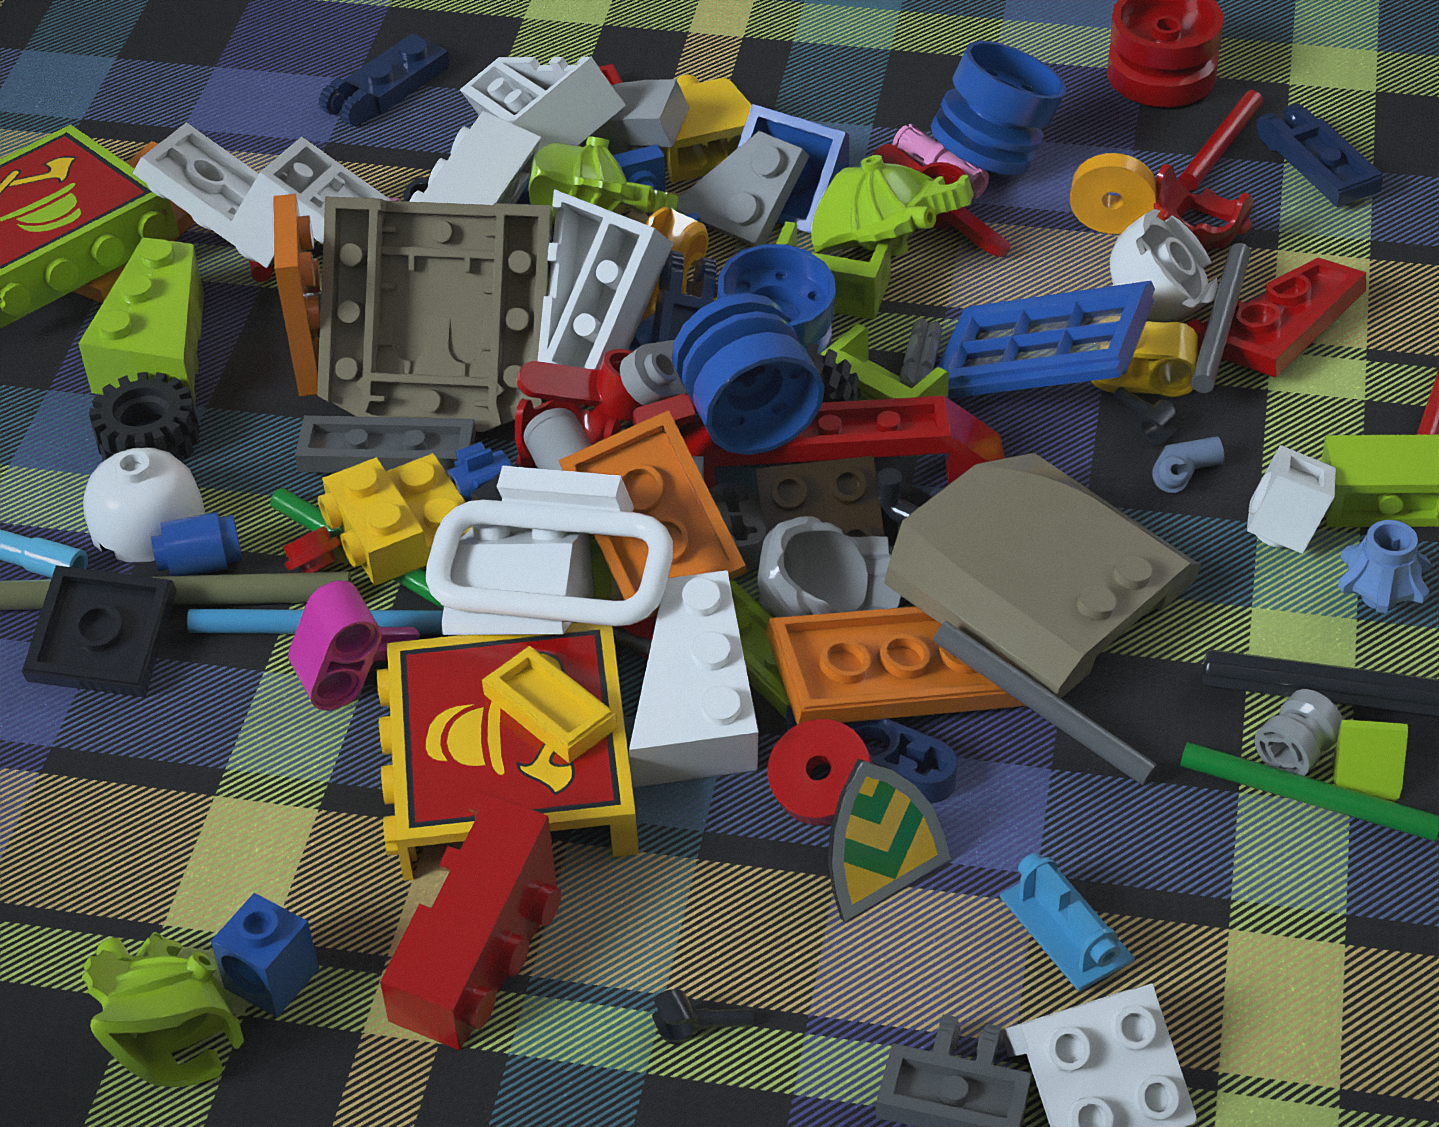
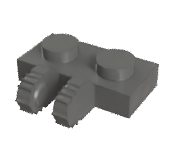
[876,1014,1032,1127]

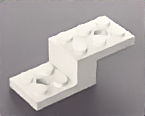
[132,122,392,268]

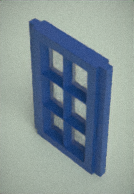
[937,280,1155,398]

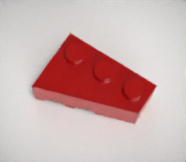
[380,789,561,1051]

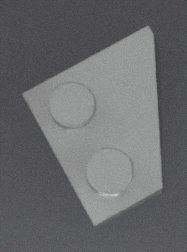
[676,131,809,247]

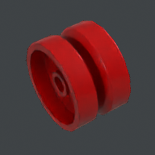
[1107,0,1224,108]

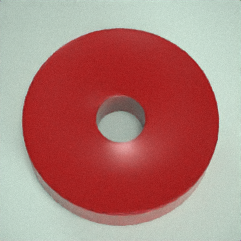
[768,719,873,826]

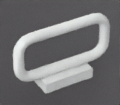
[426,466,673,626]

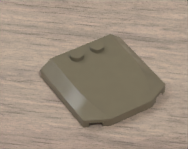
[317,196,554,432]
[884,453,1201,698]

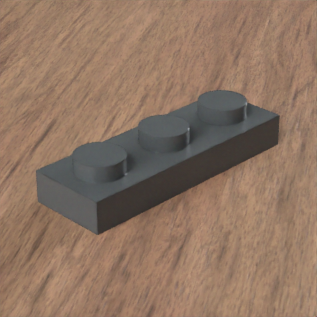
[295,415,476,473]

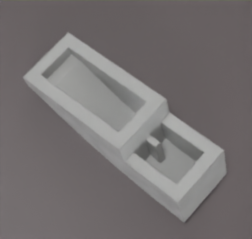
[578,79,689,155]

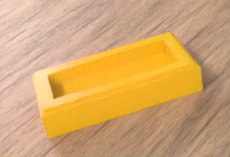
[482,646,617,764]

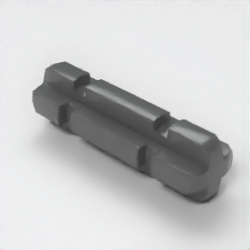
[899,318,942,389]

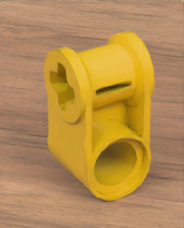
[1091,317,1199,397]

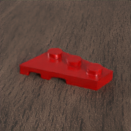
[1186,257,1366,377]

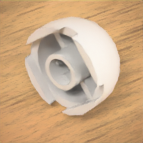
[1110,209,1218,323]
[83,448,205,562]

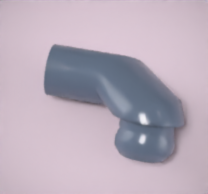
[1152,436,1224,493]

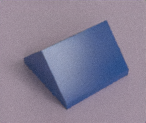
[737,104,849,234]

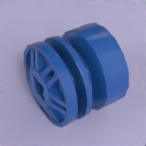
[930,40,1067,175]
[717,244,836,354]
[672,293,825,455]

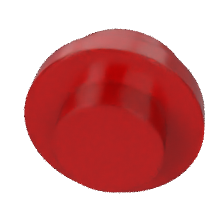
[283,526,342,573]

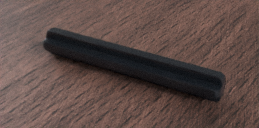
[1202,649,1439,717]

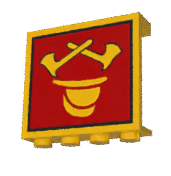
[377,623,639,881]

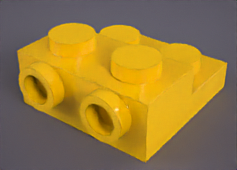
[318,453,473,586]

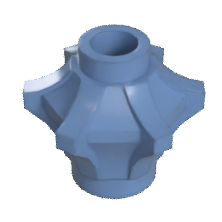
[1338,520,1431,613]

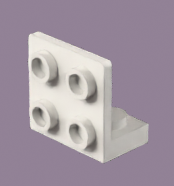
[1001,984,1196,1127]

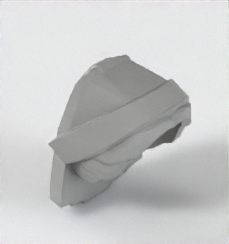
[758,516,904,617]

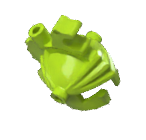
[528,136,679,224]
[811,155,974,256]
[82,932,244,1087]

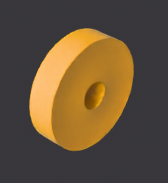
[1070,153,1157,234]

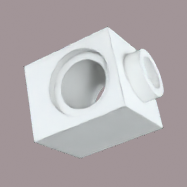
[1247,445,1336,554]

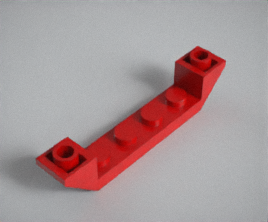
[681,395,1005,490]

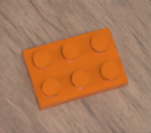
[273,194,322,396]
[558,410,747,624]

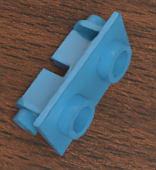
[1000,853,1135,992]

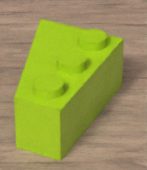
[78,237,204,408]

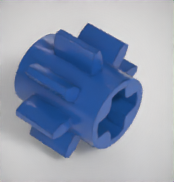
[446,442,512,502]

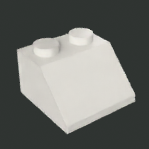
[442,524,595,635]

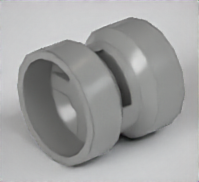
[1254,689,1343,776]

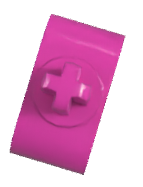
[288,580,420,711]

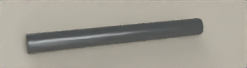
[1191,243,1251,393]
[933,621,1157,786]

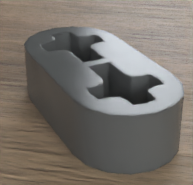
[709,483,766,570]

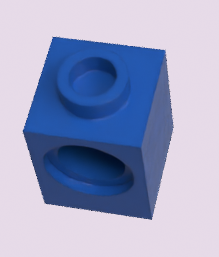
[211,893,319,1018]

